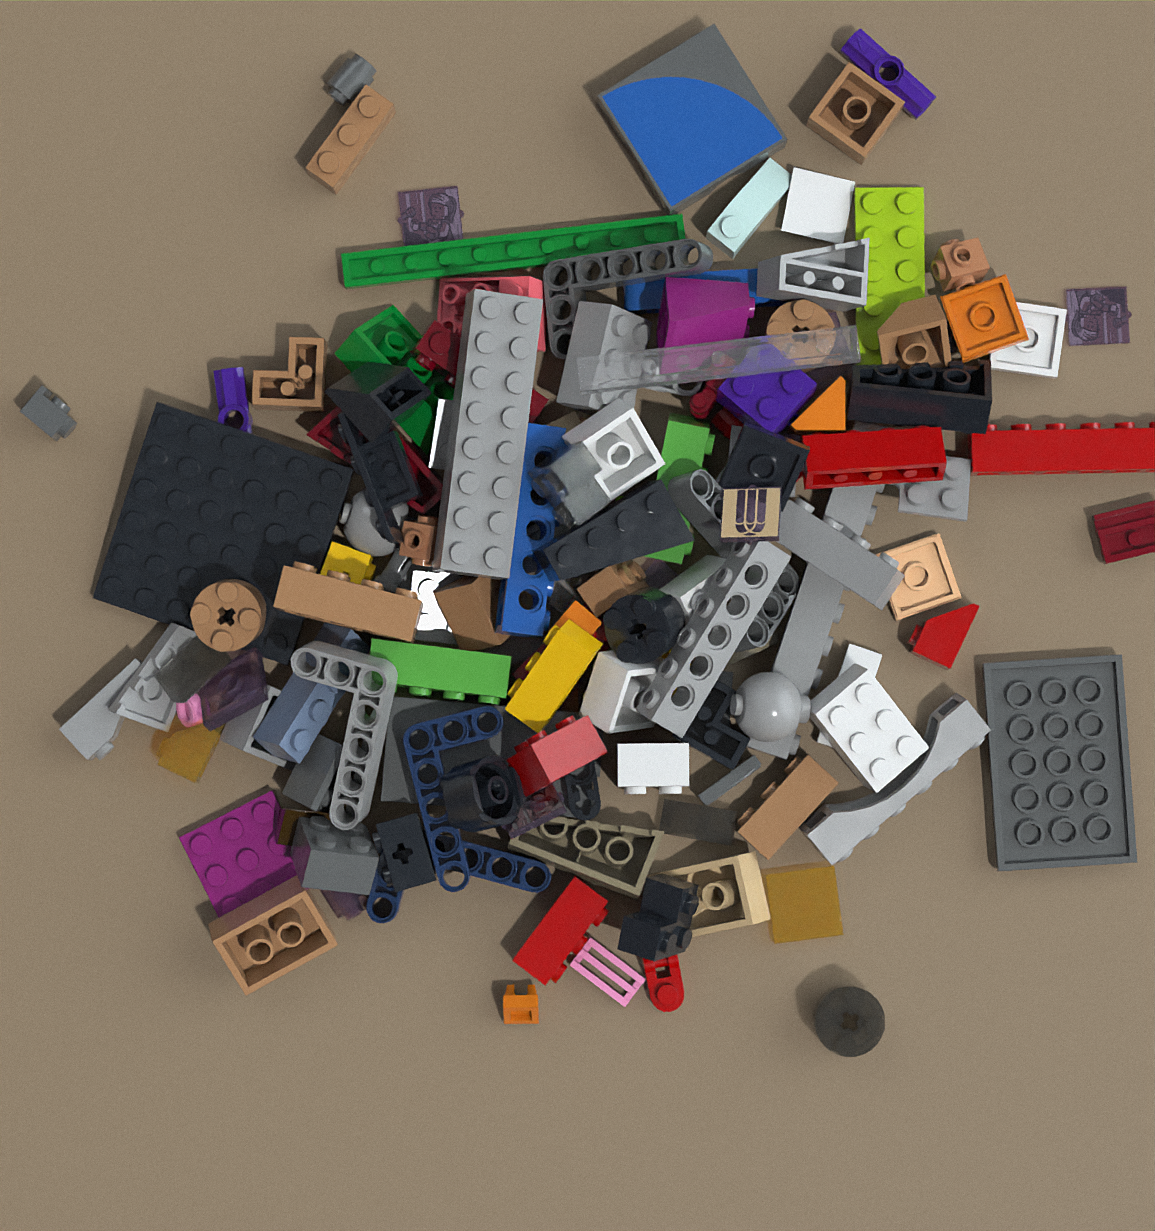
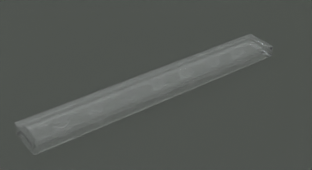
[576,325,861,395]

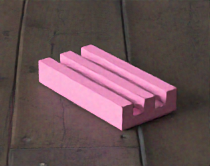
[570,937,646,1007]

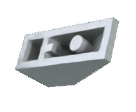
[59,658,142,761]

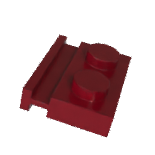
[1092,500,1155,565]

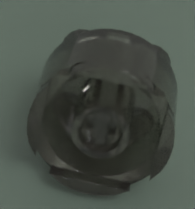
[813,985,885,1057]

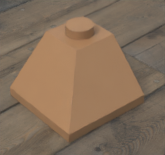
[877,295,951,369]

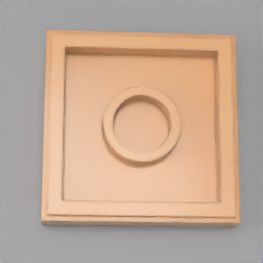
[876,533,962,621]

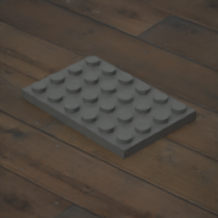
[982,654,1137,871]

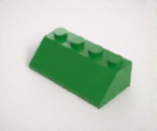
[334,305,454,455]

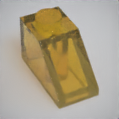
[156,717,227,783]

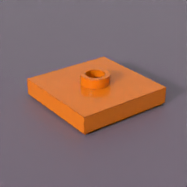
[940,274,1029,363]

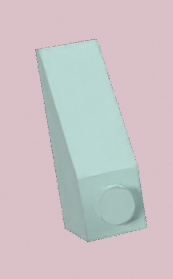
[706,158,792,259]

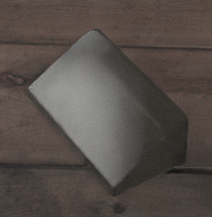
[153,636,232,703]

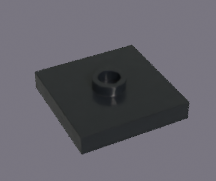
[718,421,810,512]

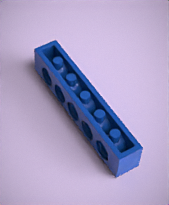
[494,423,569,638]

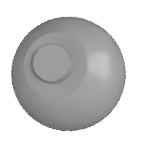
[339,490,418,556]
[730,672,811,742]

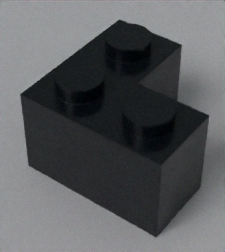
[671,681,750,770]
[617,874,699,961]

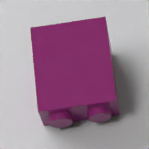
[656,277,755,375]

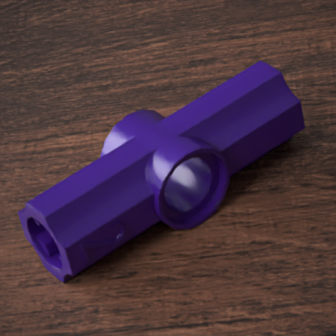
[840,28,936,120]
[213,367,253,434]

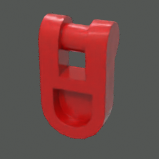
[642,954,684,1012]

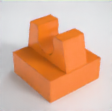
[503,985,539,1024]

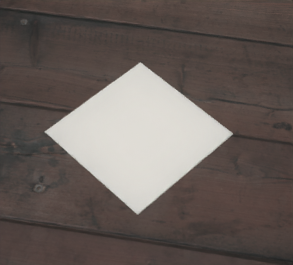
[781,167,855,244]

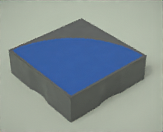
[597,23,788,215]

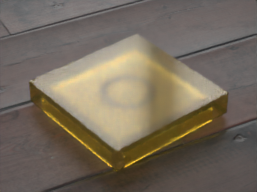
[765,866,844,944]

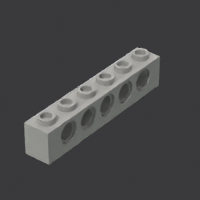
[636,529,791,738]

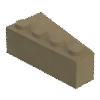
[507,812,664,900]

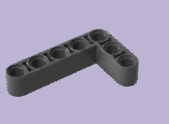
[543,239,713,360]
[668,469,800,653]

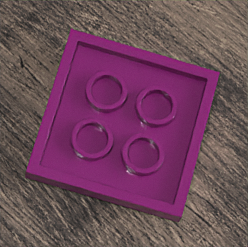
[179,790,297,918]

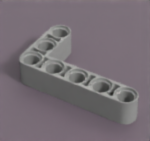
[291,641,398,830]

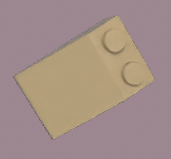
[647,851,771,937]

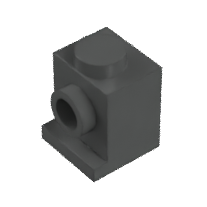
[20,385,77,441]

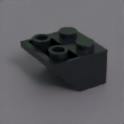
[325,361,431,443]

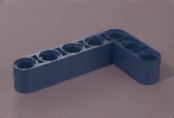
[403,706,504,892]
[366,830,551,923]

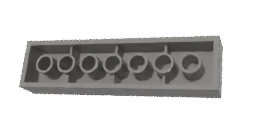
[432,289,543,580]

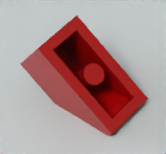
[908,603,980,670]

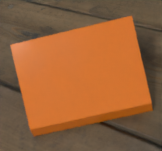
[787,376,845,438]

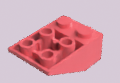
[437,276,547,352]

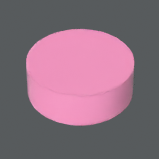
[176,692,206,728]

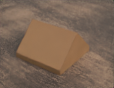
[433,575,511,651]

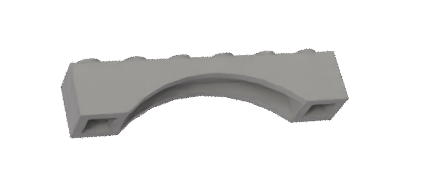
[799,693,991,865]

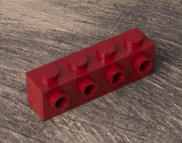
[410,320,549,423]

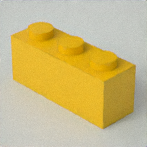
[505,619,603,733]

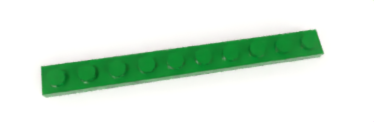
[341,214,686,290]

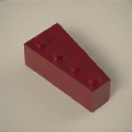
[306,406,443,515]

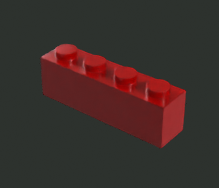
[801,425,947,490]

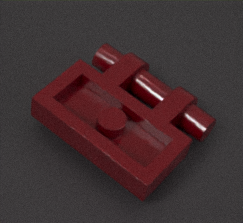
[689,355,737,420]

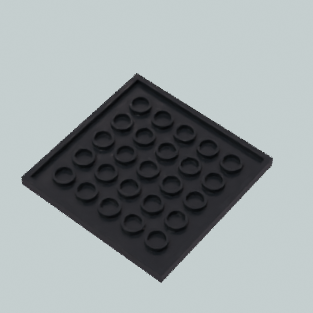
[93,401,355,666]

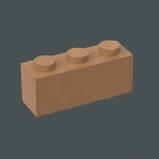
[305,85,396,195]
[736,755,839,860]

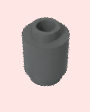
[327,54,377,106]

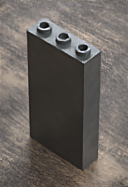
[381,697,604,817]

